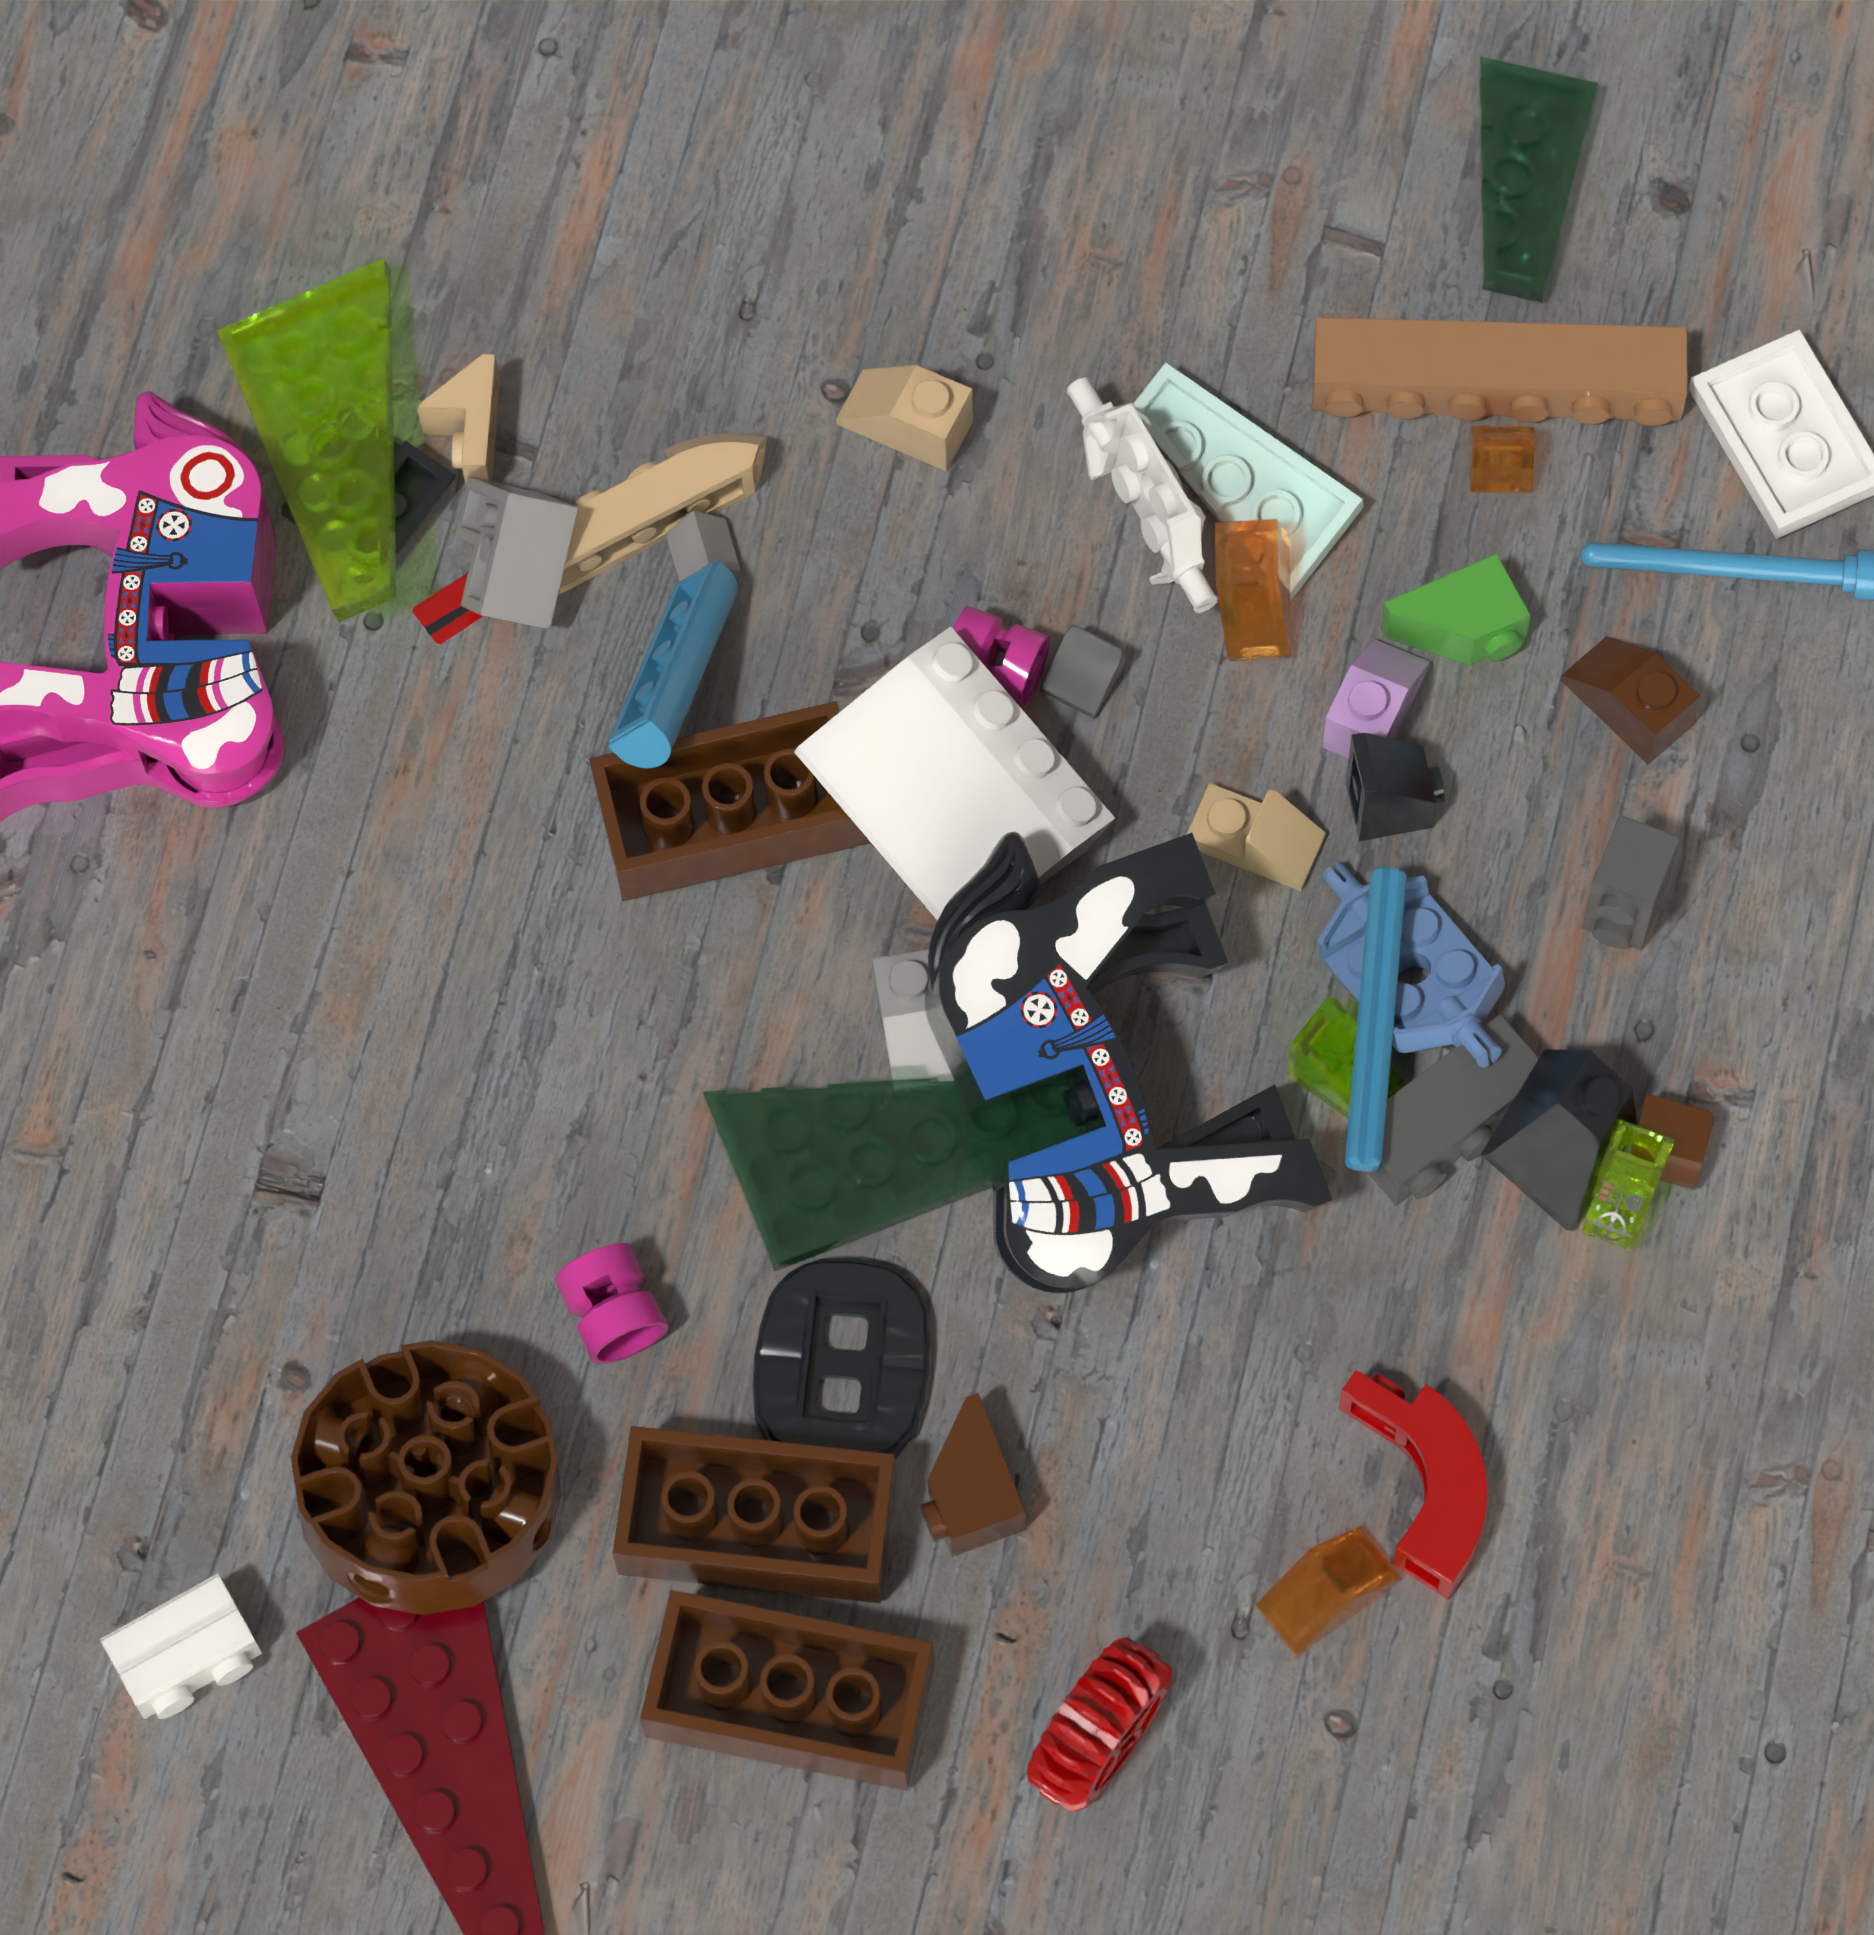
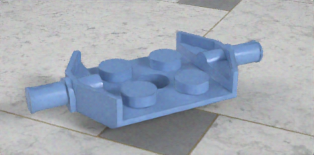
[1317,862,1505,1068]

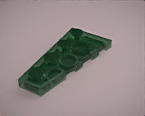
[1479,56,1598,303]

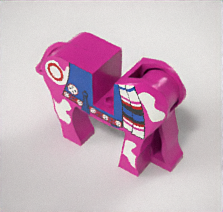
[0,391,285,822]

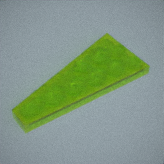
[217,257,396,623]

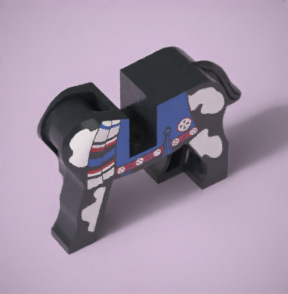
[925,831,1333,1294]

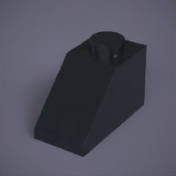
[1346,733,1445,841]

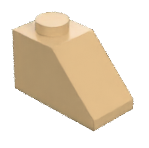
[836,365,973,472]

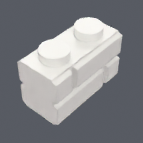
[100,1574,262,1720]

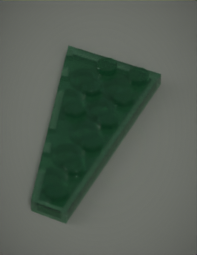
[703,1079,1087,1272]

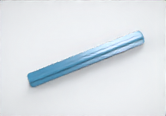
[1345,866,1407,1172]

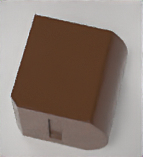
[1625,1094,1714,1190]

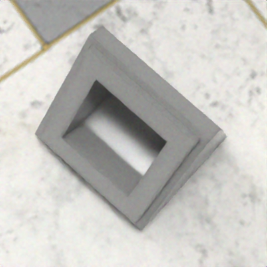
[666,510,742,582]

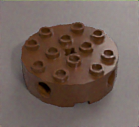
[291,1340,561,1615]

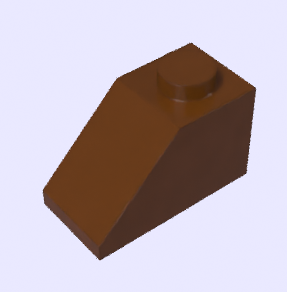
[1560,637,1700,765]
[920,1393,1026,1557]

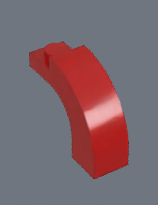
[1339,1369,1487,1600]

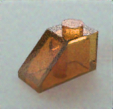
[1215,519,1291,661]

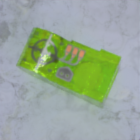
[1582,1120,1675,1251]

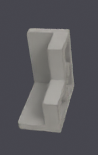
[455,477,578,628]

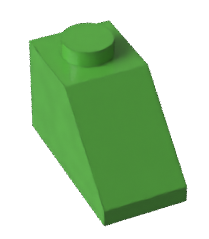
[1381,553,1531,666]

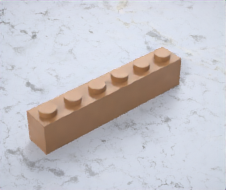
[1312,317,1687,426]

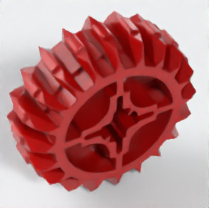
[1028,1637,1172,1812]

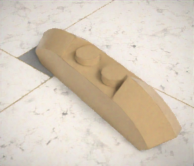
[558,433,767,595]

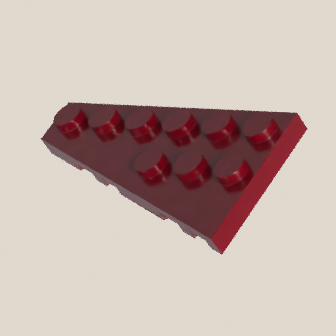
[296,1597,546,1935]

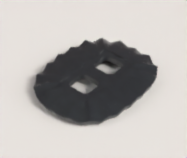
[752,1259,933,1459]

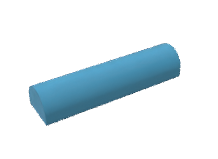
[608,560,738,768]

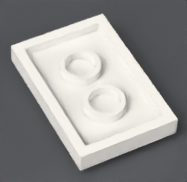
[1688,329,1874,539]

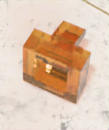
[1469,425,1535,492]

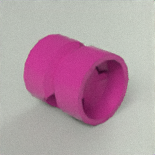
[953,605,1051,710]
[555,1243,669,1365]

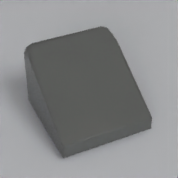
[1040,624,1125,719]

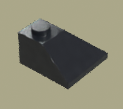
[1480,1049,1637,1231]

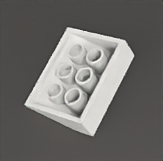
[794,627,1115,921]

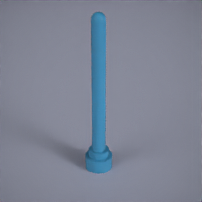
[1580,542,1874,601]

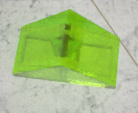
[1286,996,1405,1119]

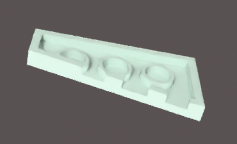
[1133,362,1364,603]

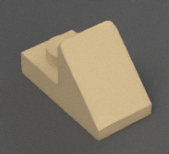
[417,354,501,486]
[1187,783,1326,892]

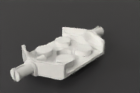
[1066,377,1218,613]

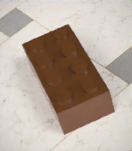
[589,701,869,901]
[612,1426,897,1604]
[640,1590,935,1791]

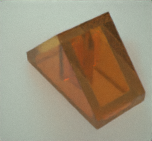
[1256,1527,1401,1659]

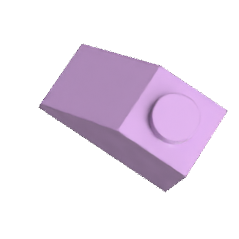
[1322,638,1430,758]

